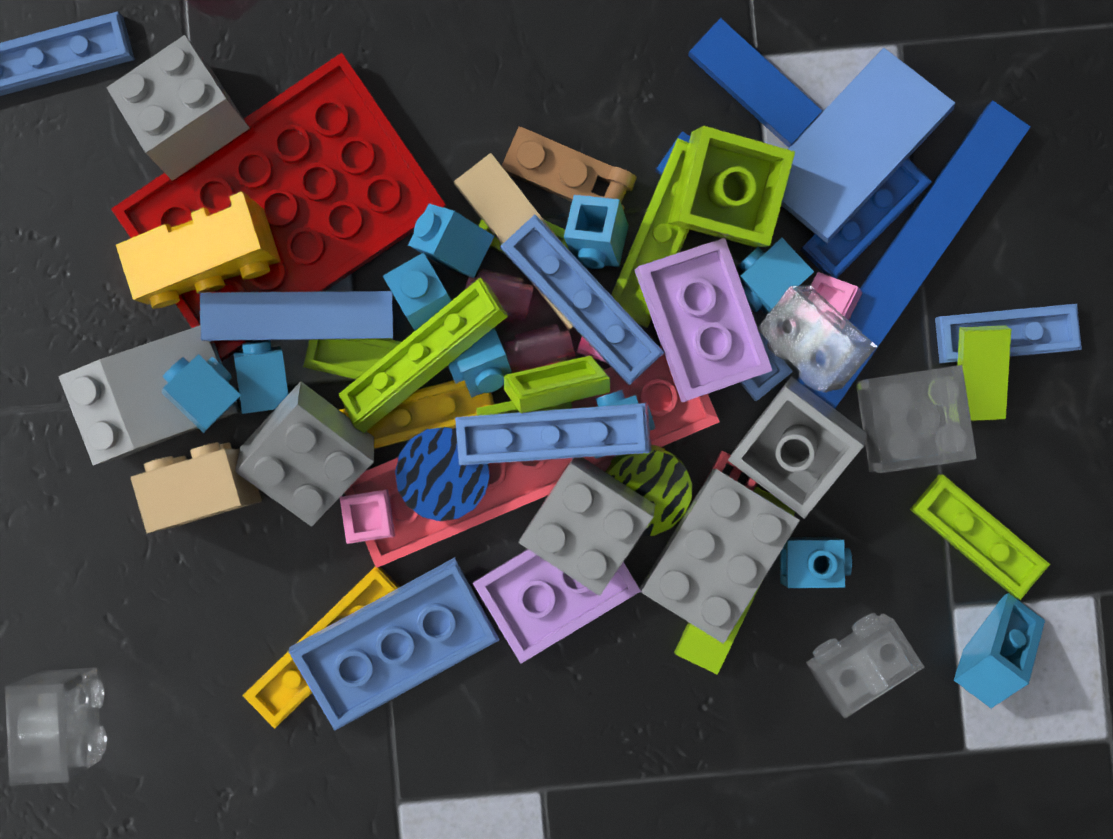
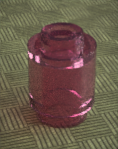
[465,268,534,323]
[504,324,576,373]

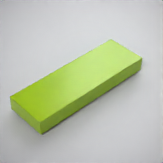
[910,474,1050,600]

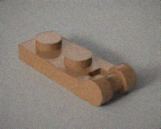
[502,126,637,210]

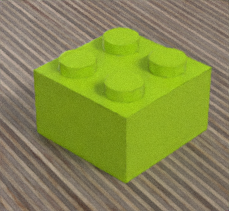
[668,126,795,247]

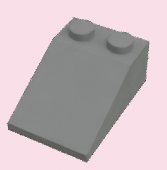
[58,326,241,465]

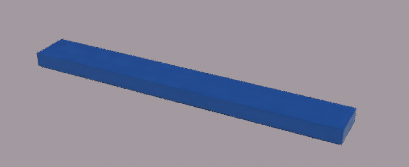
[797,101,1031,409]

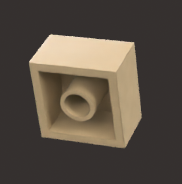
[130,442,262,533]

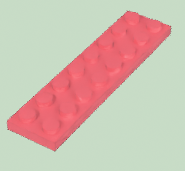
[344,346,720,568]

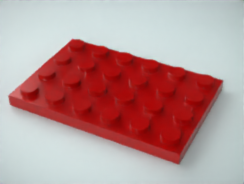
[111,52,448,362]

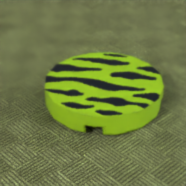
[606,445,692,536]

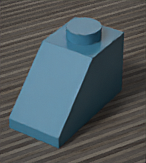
[383,252,452,331]
[954,593,1045,709]

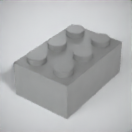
[640,469,800,644]

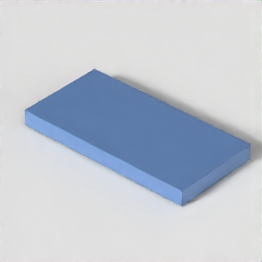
[781,48,955,244]
[289,558,499,731]

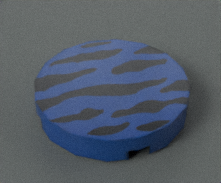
[395,427,490,521]

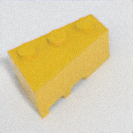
[116,191,281,309]

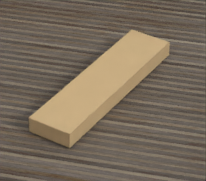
[454,153,573,330]

